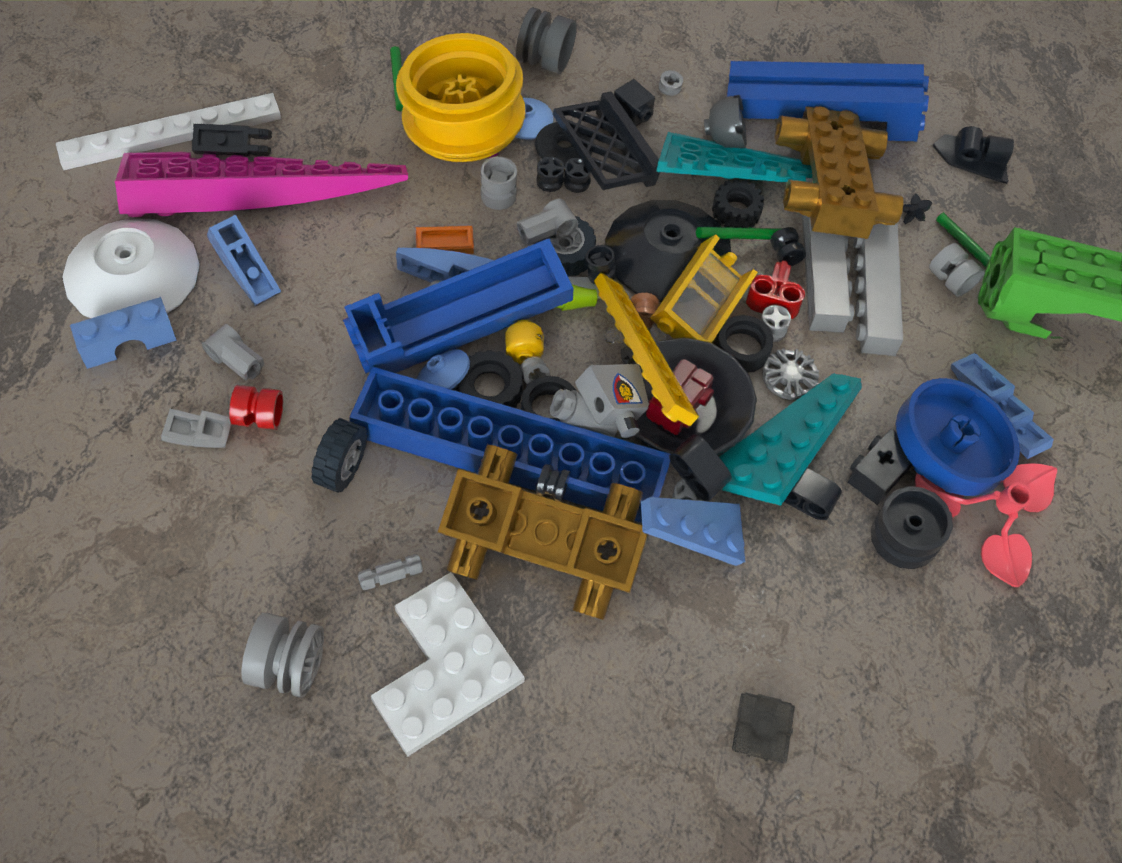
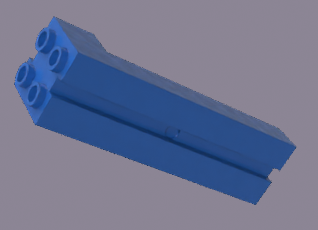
[727,61,929,142]
[343,238,574,374]

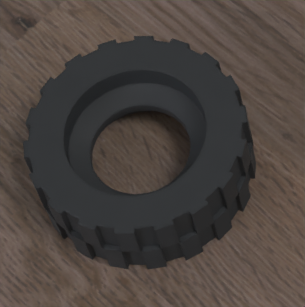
[456,350,523,408]

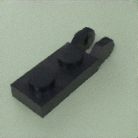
[192,124,272,156]

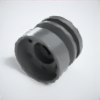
[516,7,577,74]

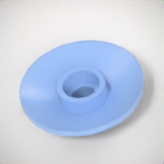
[515,98,553,140]

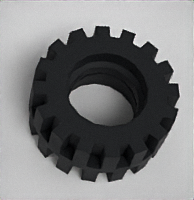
[712,179,764,228]

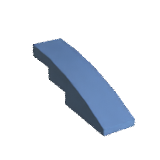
[396,248,494,283]
[951,353,1054,459]

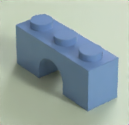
[70,297,177,369]

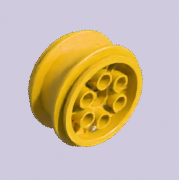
[396,33,526,162]

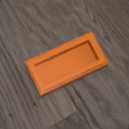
[416,226,474,254]

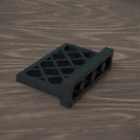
[552,91,660,190]

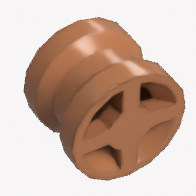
[630,293,659,328]

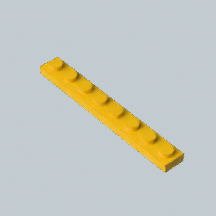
[594,273,698,426]

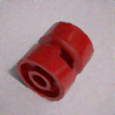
[229,385,284,430]

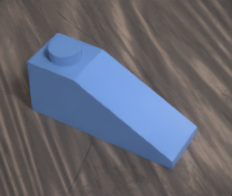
[207,215,281,306]

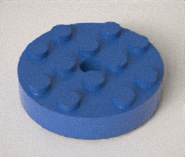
[896,378,1020,496]

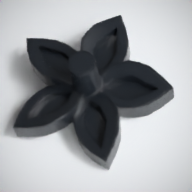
[902,194,932,224]

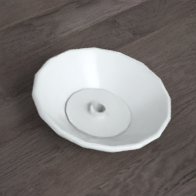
[62,218,200,318]

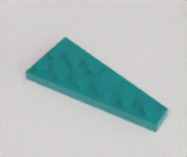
[656,132,813,182]
[719,373,862,506]

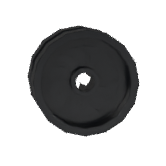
[871,486,953,569]

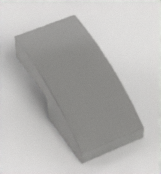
[161,408,232,448]

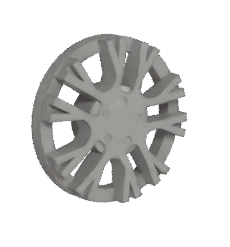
[762,348,819,400]

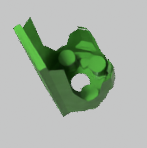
[978,227,1122,339]

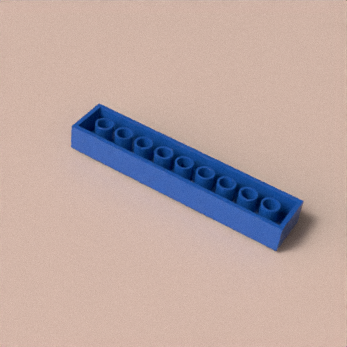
[349,367,670,523]

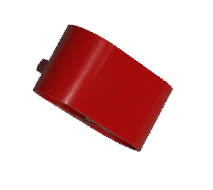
[746,261,805,319]

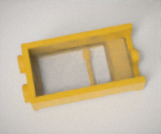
[650,234,758,343]

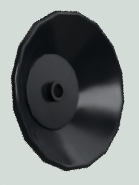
[605,200,731,302]
[627,337,757,455]

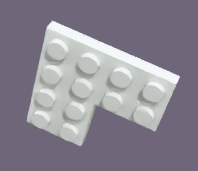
[371,572,525,757]

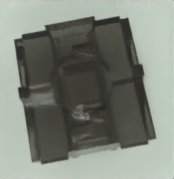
[732,692,795,763]

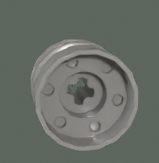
[241,613,324,698]

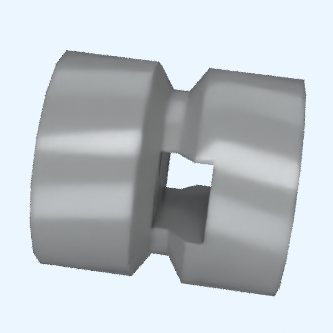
[481,156,517,210]
[929,243,985,297]

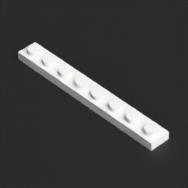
[56,93,281,170]

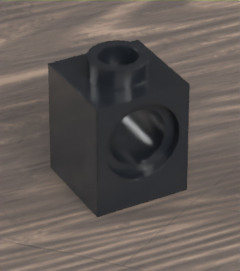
[614,79,655,126]

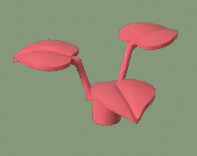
[915,463,1057,587]

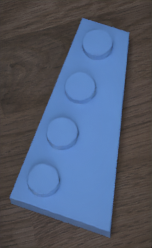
[641,497,745,566]

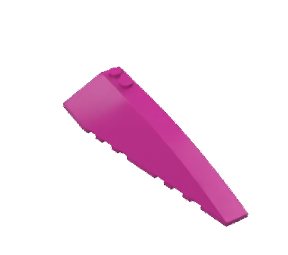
[115,152,408,217]

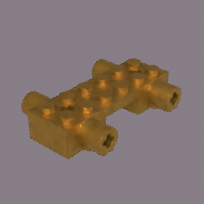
[774,106,903,239]
[438,445,648,620]

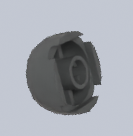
[704,95,747,148]

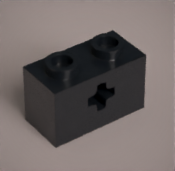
[847,429,913,505]

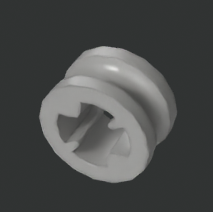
[659,70,683,96]
[520,356,550,385]

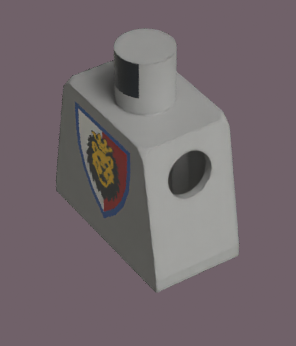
[575,364,649,438]

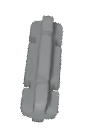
[358,554,423,590]

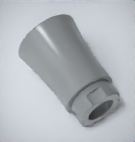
[550,389,618,437]

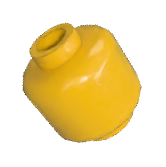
[505,320,544,364]

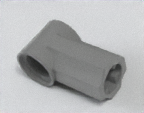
[517,199,579,245]
[202,324,264,380]

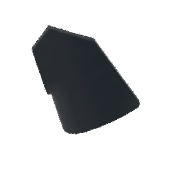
[932,126,1014,184]

